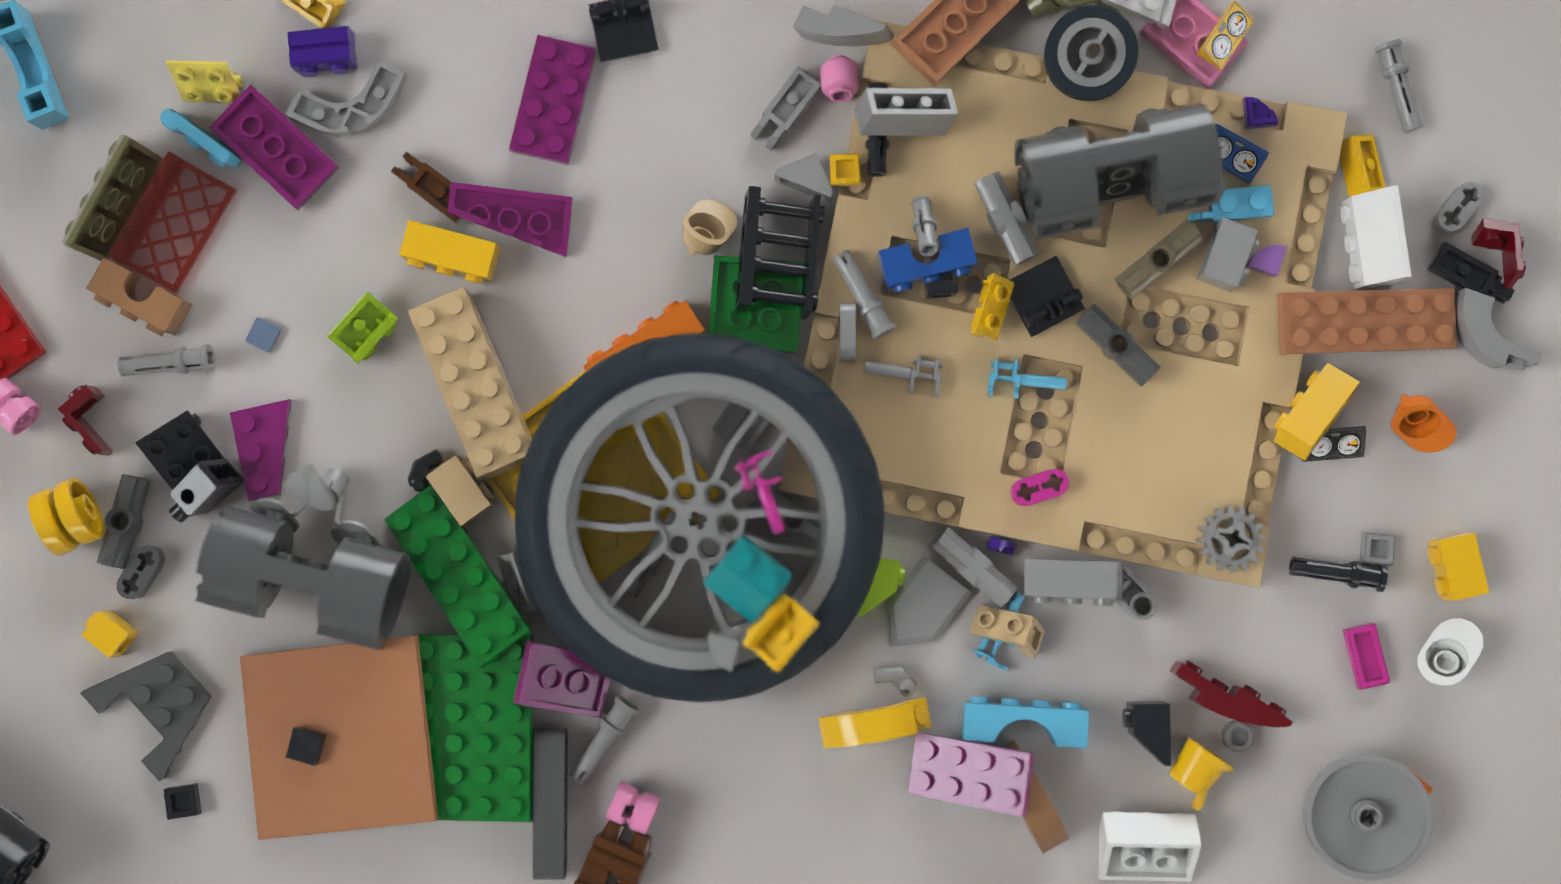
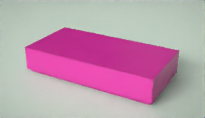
[1342,623,1390,690]

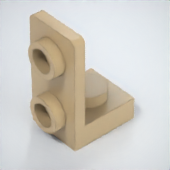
[970,605,1045,658]

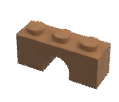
[86,257,193,336]

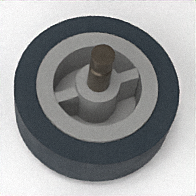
[1044,5,1138,101]

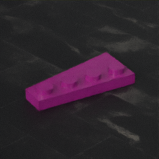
[448,182,573,257]

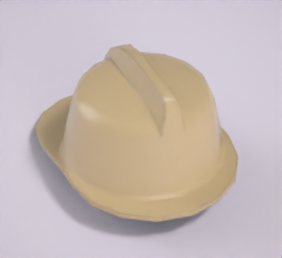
[681,200,737,256]

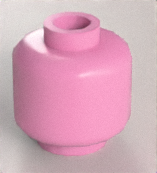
[820,55,860,102]

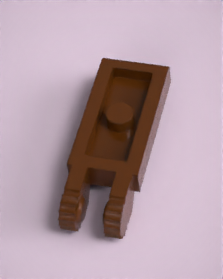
[391,152,460,224]

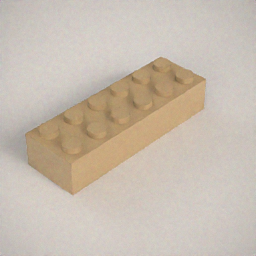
[407,287,532,481]

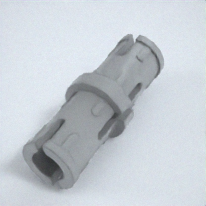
[911,196,939,256]

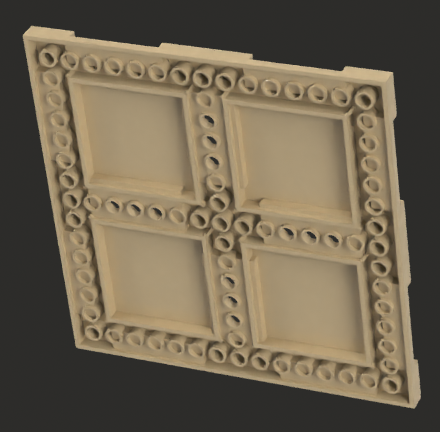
[778,20,1348,588]

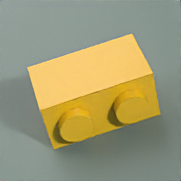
[1427,533,1489,601]

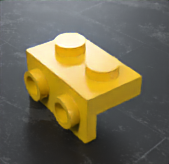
[742,594,820,672]

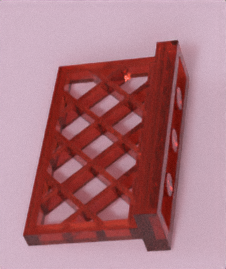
[107,151,237,293]

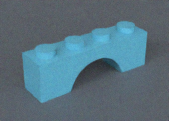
[0,0,70,130]
[961,696,1089,748]

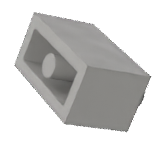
[1196,217,1259,292]

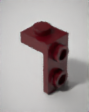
[58,385,113,456]

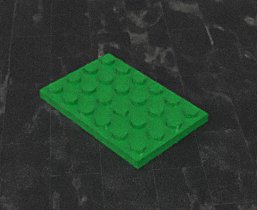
[413,634,533,822]

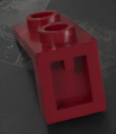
[1471,218,1526,289]

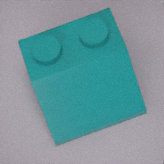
[703,534,792,623]

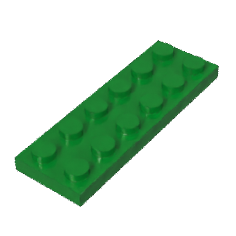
[384,485,533,668]

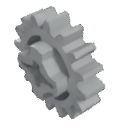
[1195,505,1266,573]

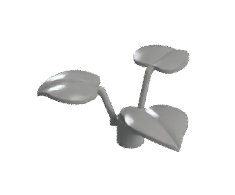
[250,464,383,547]

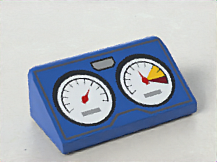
[1215,124,1269,184]

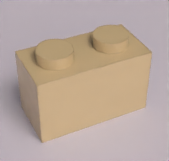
[425,455,495,527]

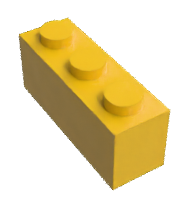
[399,220,501,285]
[1273,363,1360,461]

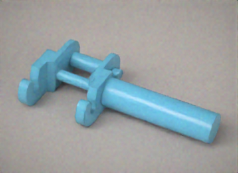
[988,357,1067,399]
[973,592,1025,671]

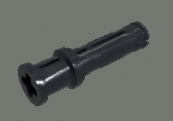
[1289,556,1388,592]

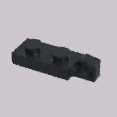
[1427,242,1515,304]

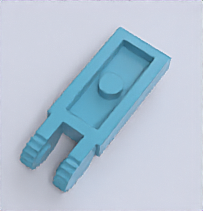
[160,109,242,168]
[1188,185,1274,223]

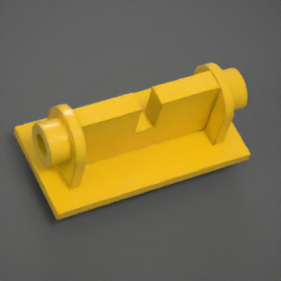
[969,273,1015,341]

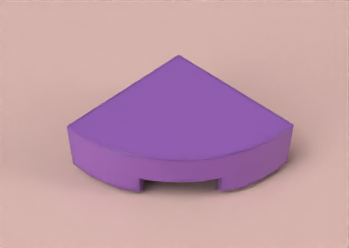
[1246,245,1287,277]

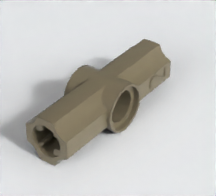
[1115,220,1204,299]

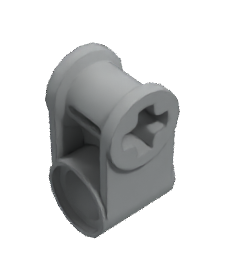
[1113,565,1158,620]

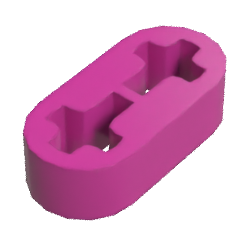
[1010,469,1069,506]

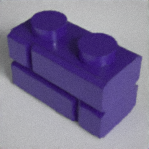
[287,26,357,77]

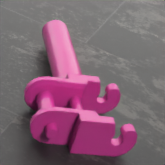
[734,450,785,534]

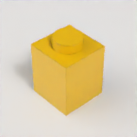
[81,610,140,658]

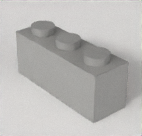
[854,88,958,135]
[1024,559,1123,605]

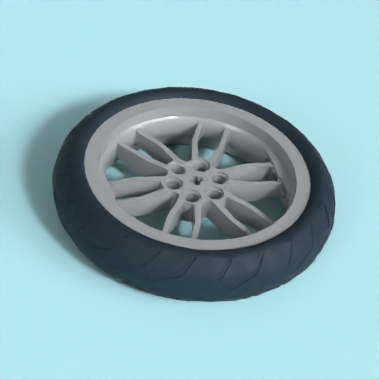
[515,333,884,702]

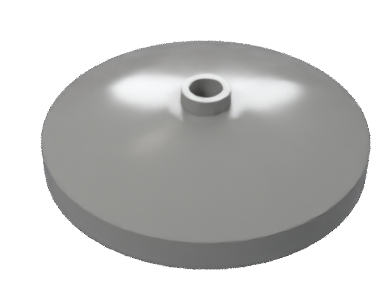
[1303,753,1433,880]

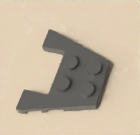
[80,651,212,781]

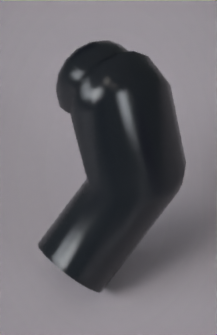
[407,449,444,492]

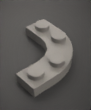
[285,59,408,136]

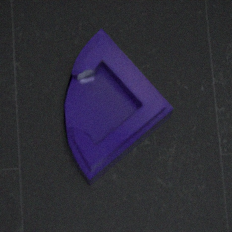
[1242,97,1278,129]
[985,537,1017,556]

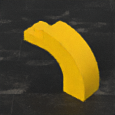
[819,697,932,748]

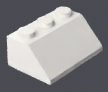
[1340,185,1412,290]
[1098,811,1201,882]

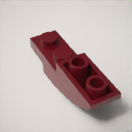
[1170,660,1293,727]

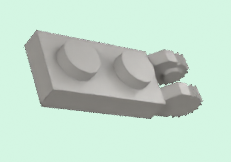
[750,66,821,151]

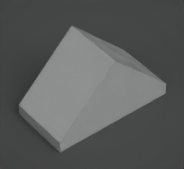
[774,153,833,203]

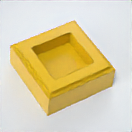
[829,153,861,187]

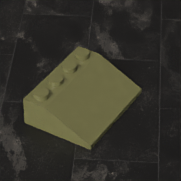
[62,135,163,261]

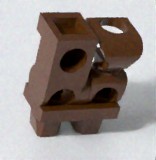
[574,820,652,884]

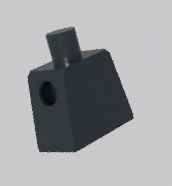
[169,458,244,522]

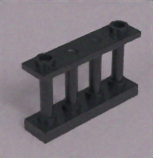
[735,186,825,320]

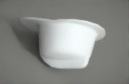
[1417,618,1484,686]

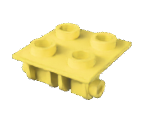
[165,60,243,103]

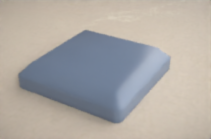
[245,317,281,353]

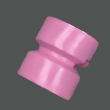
[0,378,41,435]
[606,781,661,835]

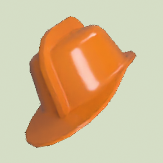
[1391,394,1457,453]

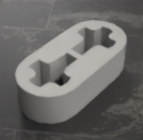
[1433,182,1484,234]
[839,303,856,361]

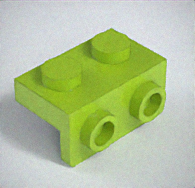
[327,291,398,364]

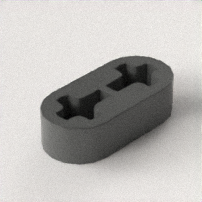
[116,546,165,599]

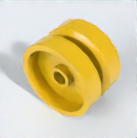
[28,478,105,556]

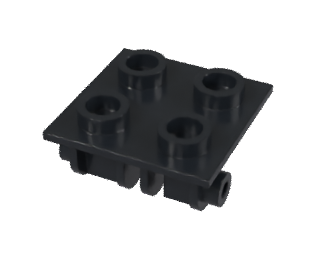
[588,0,659,62]
[1010,256,1085,337]
[135,410,224,490]

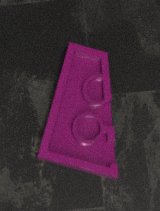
[230,399,292,501]

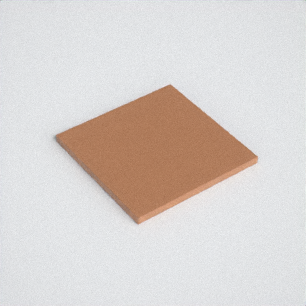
[240,635,438,840]

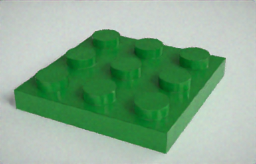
[708,255,804,353]

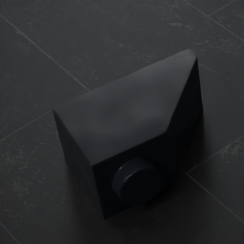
[1122,701,1171,766]

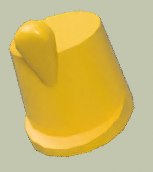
[1169,737,1234,811]

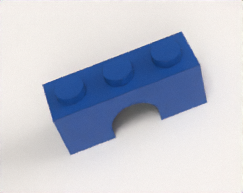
[877,228,978,293]

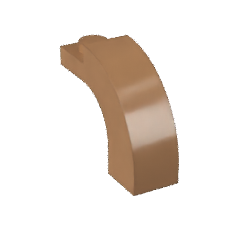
[1002,740,1070,854]

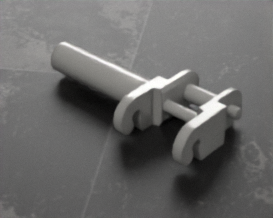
[864,355,942,398]

